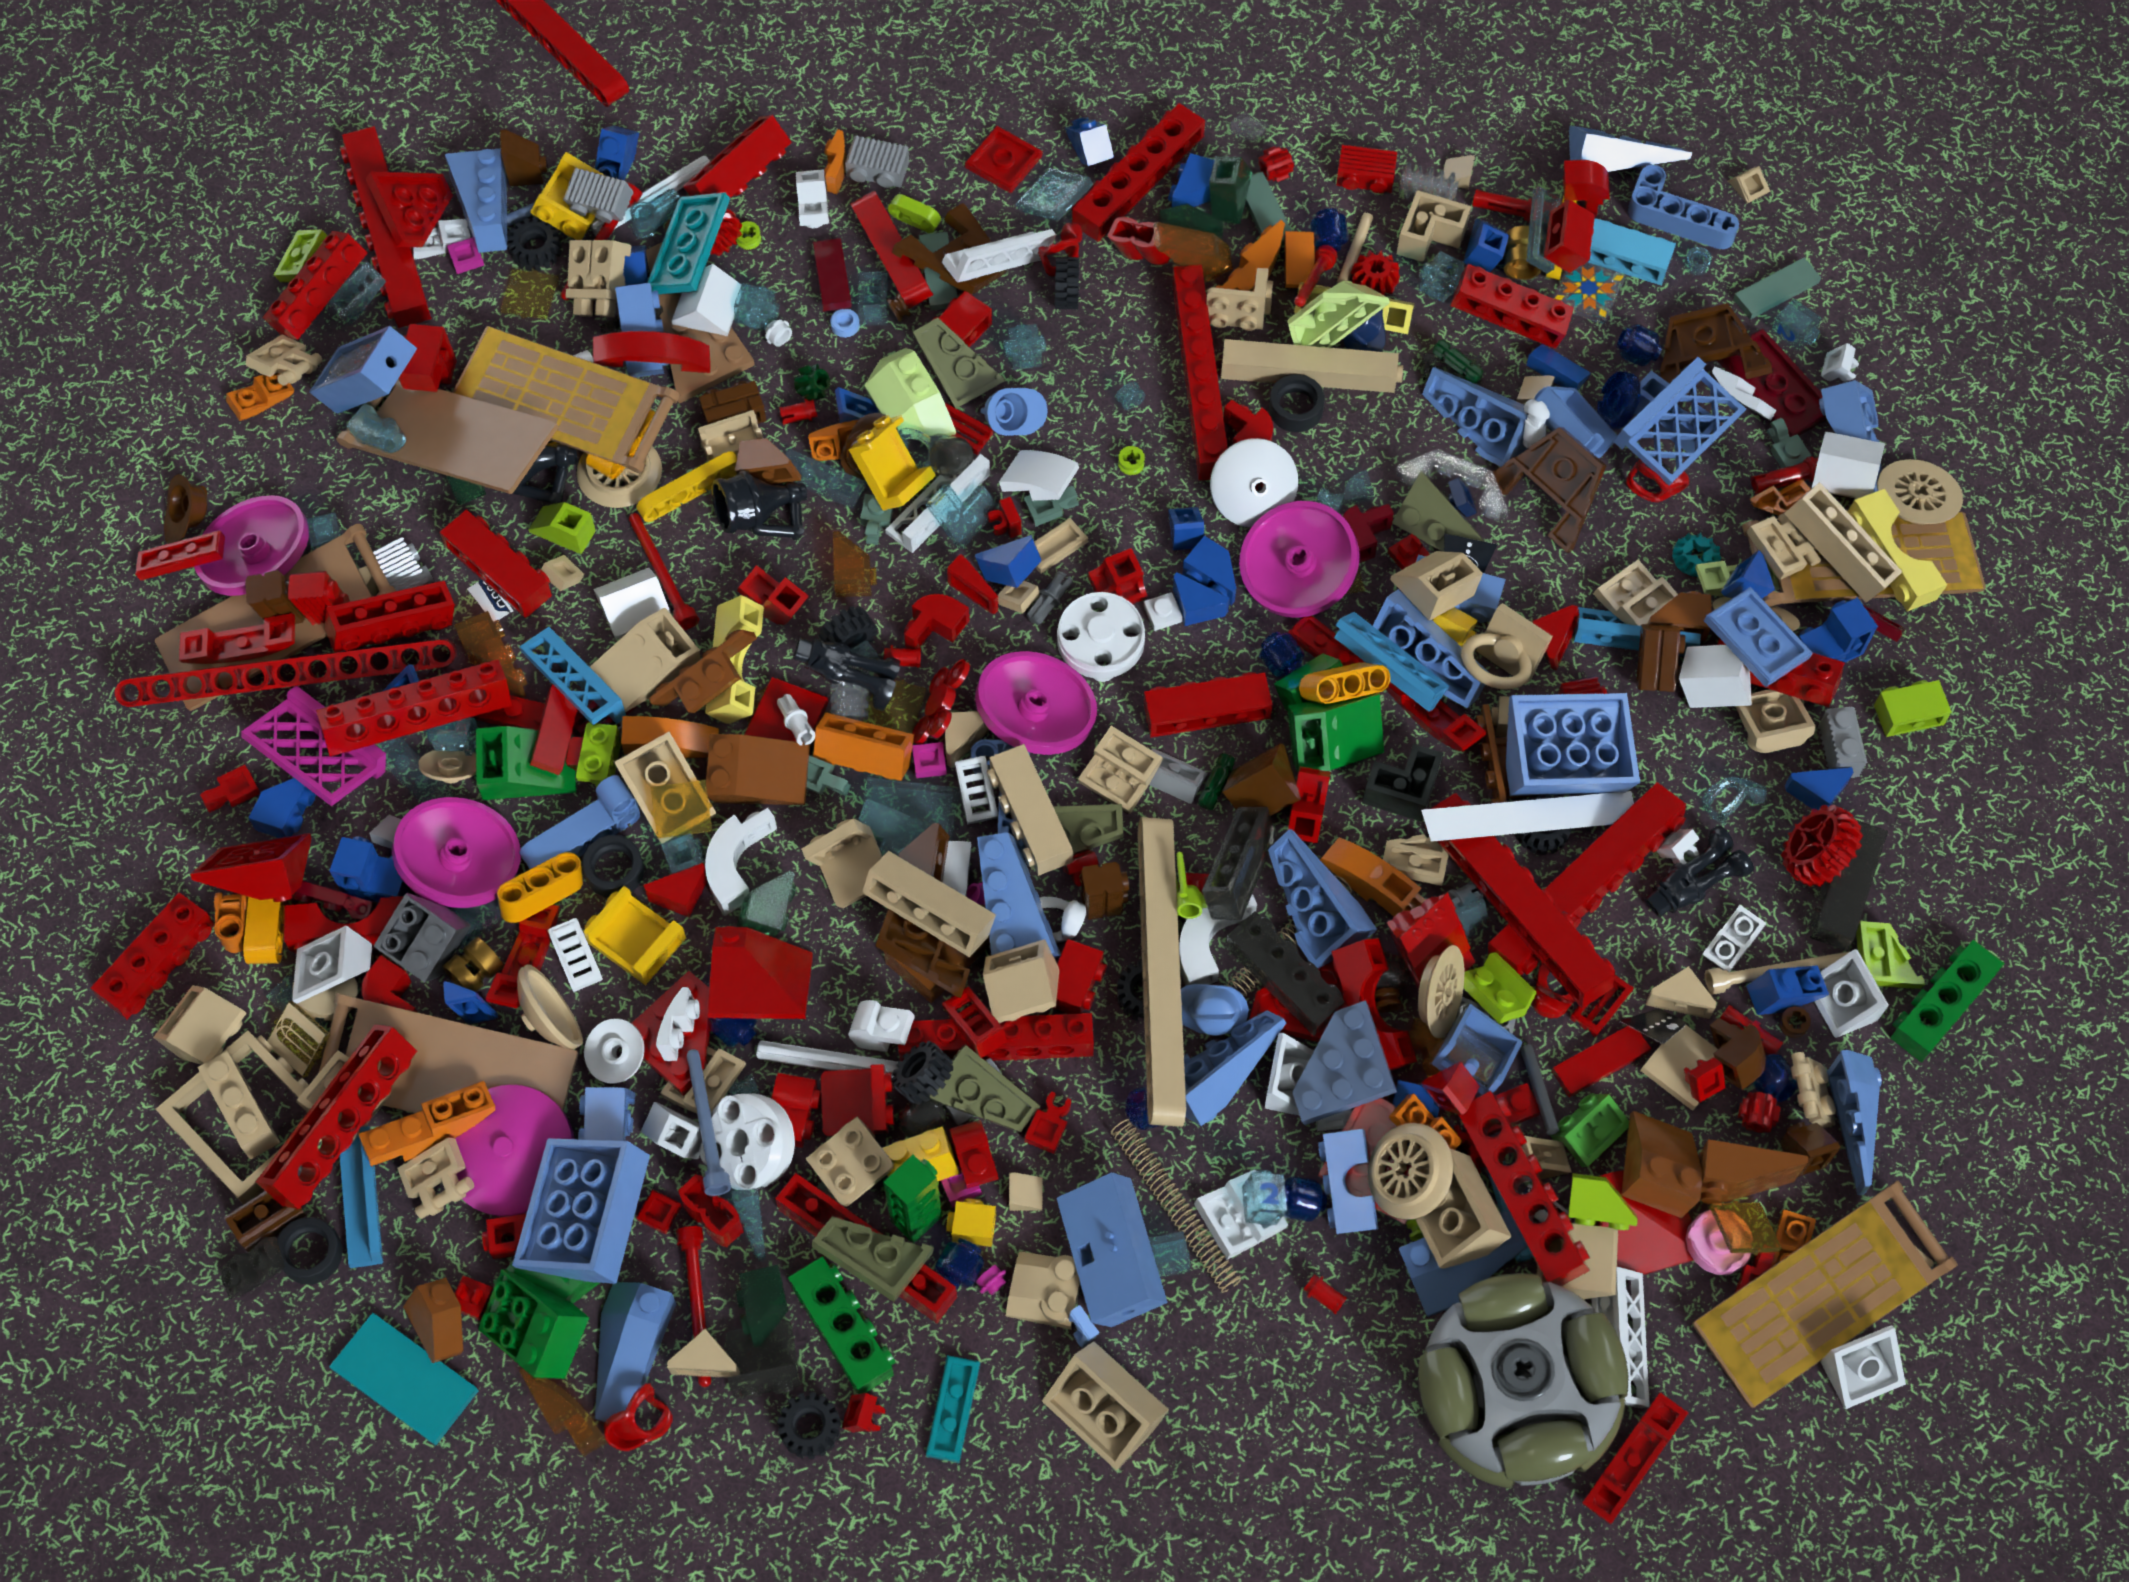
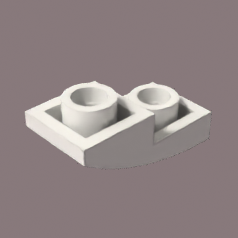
[1702,905,1766,972]
[656,987,700,1061]

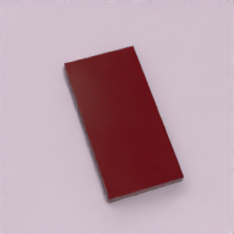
[1717,328,1827,437]

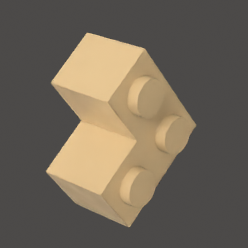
[1397,190,1472,262]

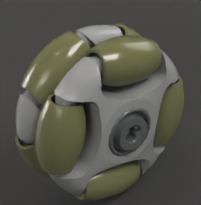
[1418,1273,1629,1489]

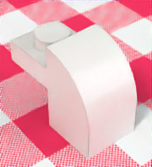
[796,170,829,228]
[848,1000,915,1052]

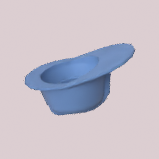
[981,388,1048,436]
[1181,984,1249,1036]

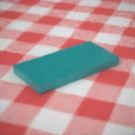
[647,192,731,294]
[329,1313,479,1446]

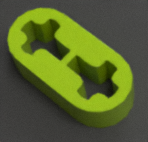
[888,194,941,233]

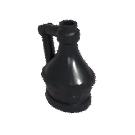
[513,444,577,504]
[711,471,807,540]

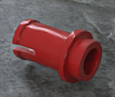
[779,399,817,425]
[884,645,921,668]
[1303,1274,1348,1315]

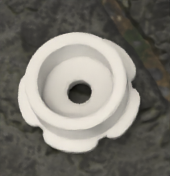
[765,319,792,347]

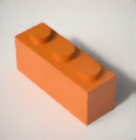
[813,712,914,781]

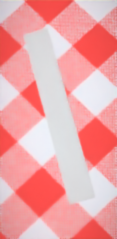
[1421,791,1634,842]

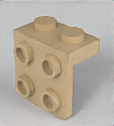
[1207,268,1273,331]
[801,818,883,908]
[806,1117,894,1207]

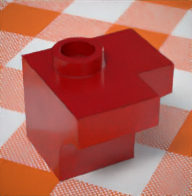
[1087,548,1148,604]

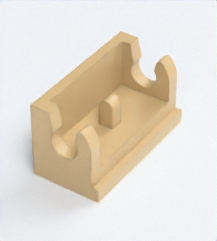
[698,410,763,461]

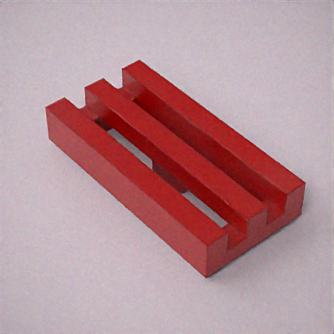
[944,402,993,455]
[1570,975,1634,1038]

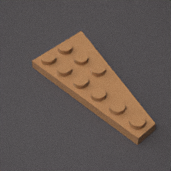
[646,242,755,404]

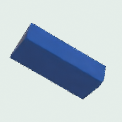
[1526,344,1591,391]
[444,981,498,1025]

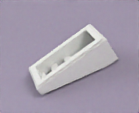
[955,756,998,825]
[548,918,603,992]

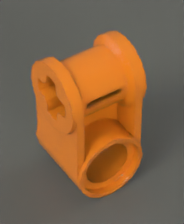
[214,892,248,953]

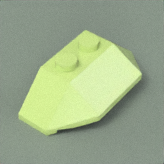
[1287,281,1390,348]
[865,348,957,446]

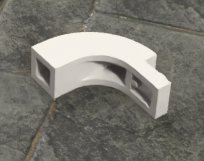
[705,808,777,916]
[1179,894,1257,986]

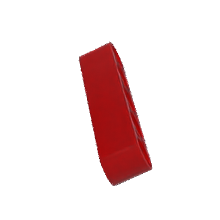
[850,190,933,309]

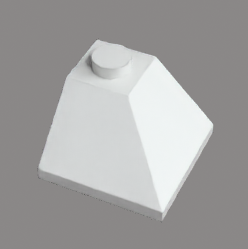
[292,926,372,1004]

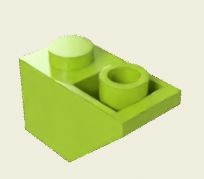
[528,502,596,554]
[1568,1173,1637,1230]

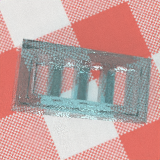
[328,261,386,326]
[858,271,888,326]
[731,1189,766,1262]

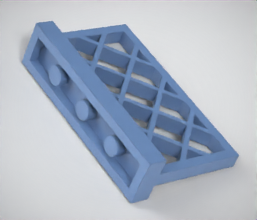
[1614,357,1746,486]

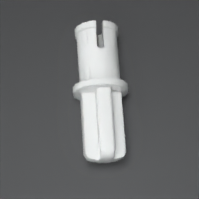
[777,694,816,745]

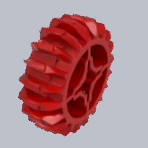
[1781,804,1863,887]

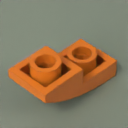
[824,130,846,194]
[1284,231,1315,289]
[226,373,294,421]
[808,419,859,462]
[1388,1094,1462,1150]
[1770,1209,1817,1268]

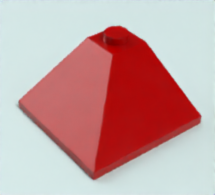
[190,833,312,902]
[708,926,813,1019]
[1595,1170,1693,1280]

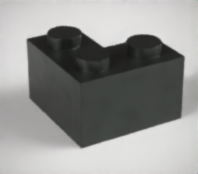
[1362,744,1443,822]

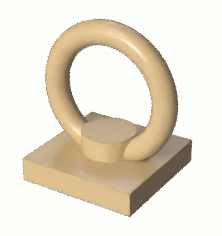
[1461,603,1553,690]

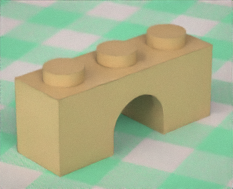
[197,1051,280,1160]

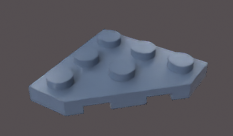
[1292,1001,1397,1125]

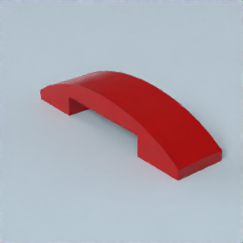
[592,331,711,373]
[179,613,295,664]
[1386,682,1486,752]
[486,905,560,1009]
[1582,1392,1688,1525]

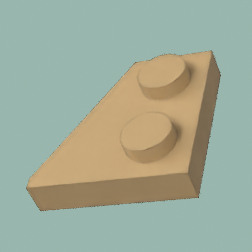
[1383,834,1448,886]

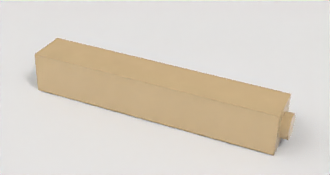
[1221,339,1403,393]

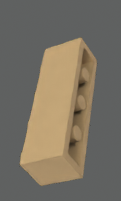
[1784,482,1902,602]
[987,744,1073,876]
[862,851,996,957]

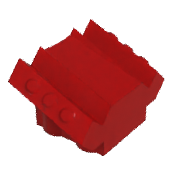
[1386,892,1475,990]

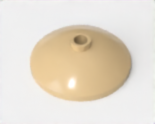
[517,965,583,1049]

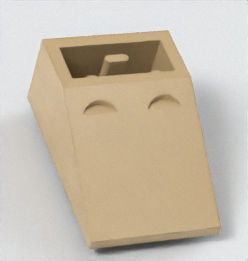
[590,607,700,712]

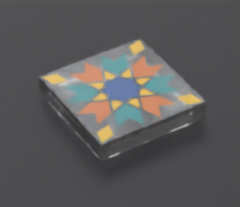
[1553,262,1626,325]

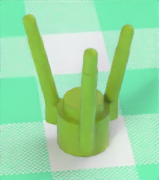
[1176,852,1220,919]

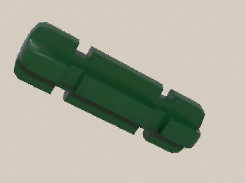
[1433,339,1484,384]
[1198,753,1235,810]

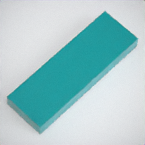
[926,1355,980,1463]

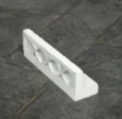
[942,229,1056,283]
[885,452,990,553]
[1592,1267,1649,1409]

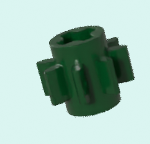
[794,364,830,401]

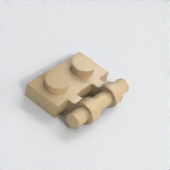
[246,335,322,385]
[1746,512,1821,580]
[1791,1052,1836,1128]
[397,1138,474,1219]

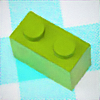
[1874,680,1952,737]

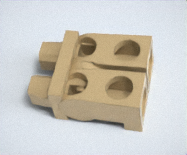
[566,240,631,317]

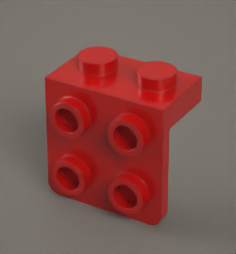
[821,1064,894,1137]

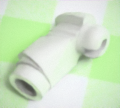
[1523,399,1550,449]

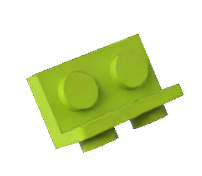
[274,229,328,282]
[576,723,621,788]
[1463,952,1536,1024]

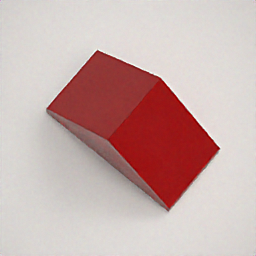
[1532,605,1580,671]
[643,863,708,917]
[1420,1061,1480,1115]

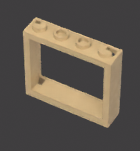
[156,1030,322,1205]

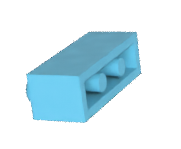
[1588,218,1676,286]

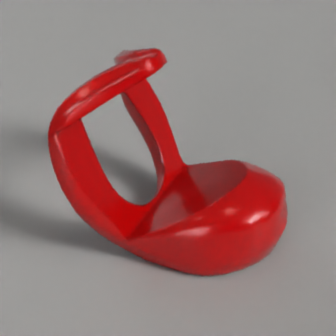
[1038,223,1082,277]
[1626,459,1689,502]
[1531,963,1575,1018]
[604,1383,673,1451]

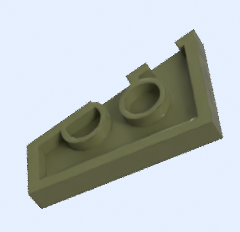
[912,318,1006,409]
[1392,471,1485,552]
[1031,804,1123,870]
[930,1045,1040,1132]
[812,1217,934,1302]

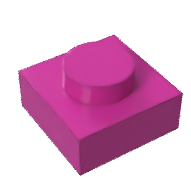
[447,237,484,274]
[912,742,947,778]
[941,1166,983,1208]

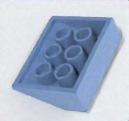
[1506,693,1640,796]
[512,1138,650,1284]

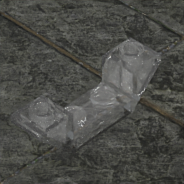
[1396,449,1509,521]

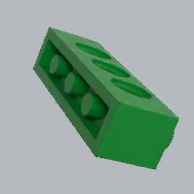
[1890,939,2005,1063]
[884,1154,942,1244]
[788,1256,896,1394]

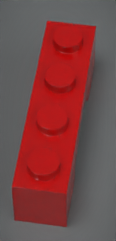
[284,896,404,954]
[1331,938,1417,1071]

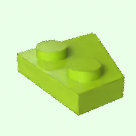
[1855,921,1925,988]

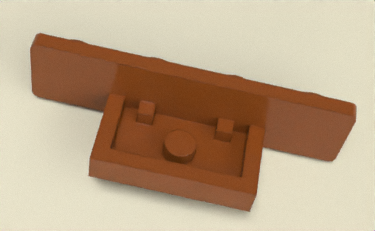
[648,629,757,713]
[1475,704,1531,804]

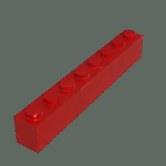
[340,126,432,328]
[1172,265,1228,481]
[1488,782,1686,976]
[1425,793,1615,1009]

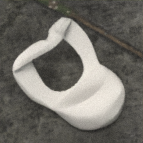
[1040,897,1086,943]

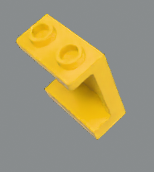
[530,152,606,240]
[849,415,936,511]
[583,886,686,986]

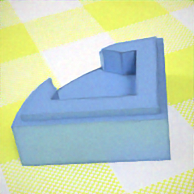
[1069,1305,1099,1347]

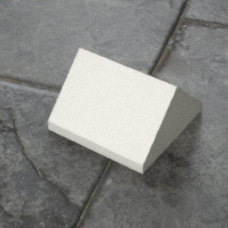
[672,264,744,336]
[1812,432,1885,499]
[593,568,671,639]
[1679,645,1752,708]
[1814,949,1889,1038]
[1264,1033,1314,1115]
[1820,1325,1906,1409]

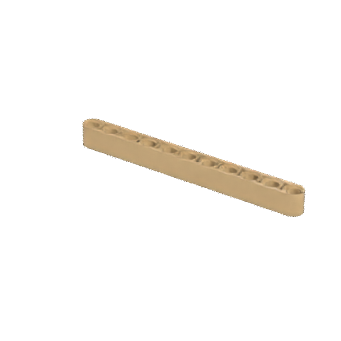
[1138,817,1186,1127]

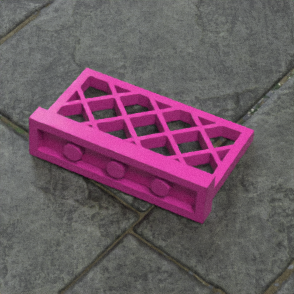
[241,686,386,806]

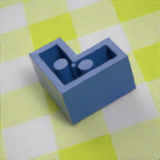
[1797,597,1878,663]
[329,836,410,903]

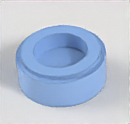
[830,309,860,337]

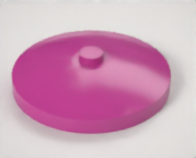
[194,495,309,596]
[1239,501,1360,618]
[975,651,1097,755]
[392,797,521,908]
[455,1085,575,1217]

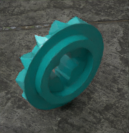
[1672,532,1721,577]

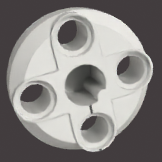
[1057,592,1145,682]
[699,1093,795,1190]

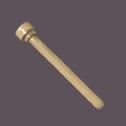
[1705,952,1850,995]

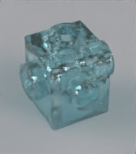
[1419,251,1465,303]
[734,283,780,330]
[1003,324,1046,371]

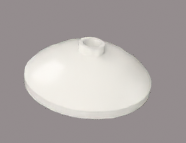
[1210,438,1298,528]

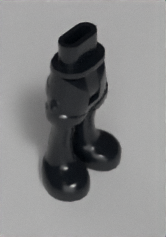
[793,637,900,711]
[1644,825,1754,918]

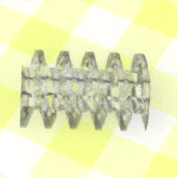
[1398,162,1460,201]
[830,666,869,721]

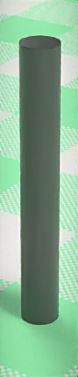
[1520,1044,1559,1135]

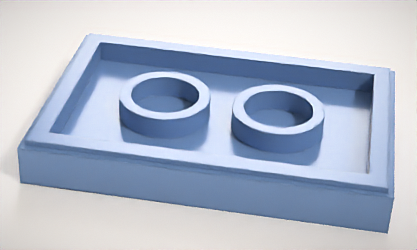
[1704,587,1813,687]

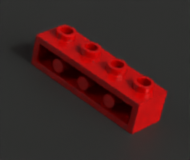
[683,115,792,205]
[262,231,368,340]
[1450,264,1574,348]
[440,509,552,619]
[324,580,455,653]
[1717,639,1845,708]
[1144,672,1273,738]
[91,892,215,1020]

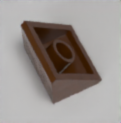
[1223,743,1301,826]

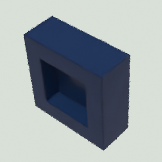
[1448,477,1477,517]

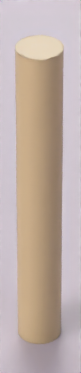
[1337,213,1373,283]

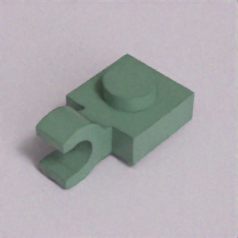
[1767,418,1811,468]
[1023,486,1079,527]
[860,494,894,545]
[806,755,851,796]

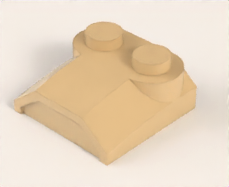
[1735,689,1815,753]
[1005,1251,1080,1329]

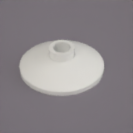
[584,1019,644,1084]

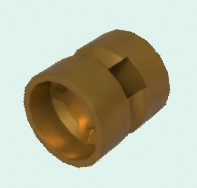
[1504,226,1542,280]
[442,936,504,992]

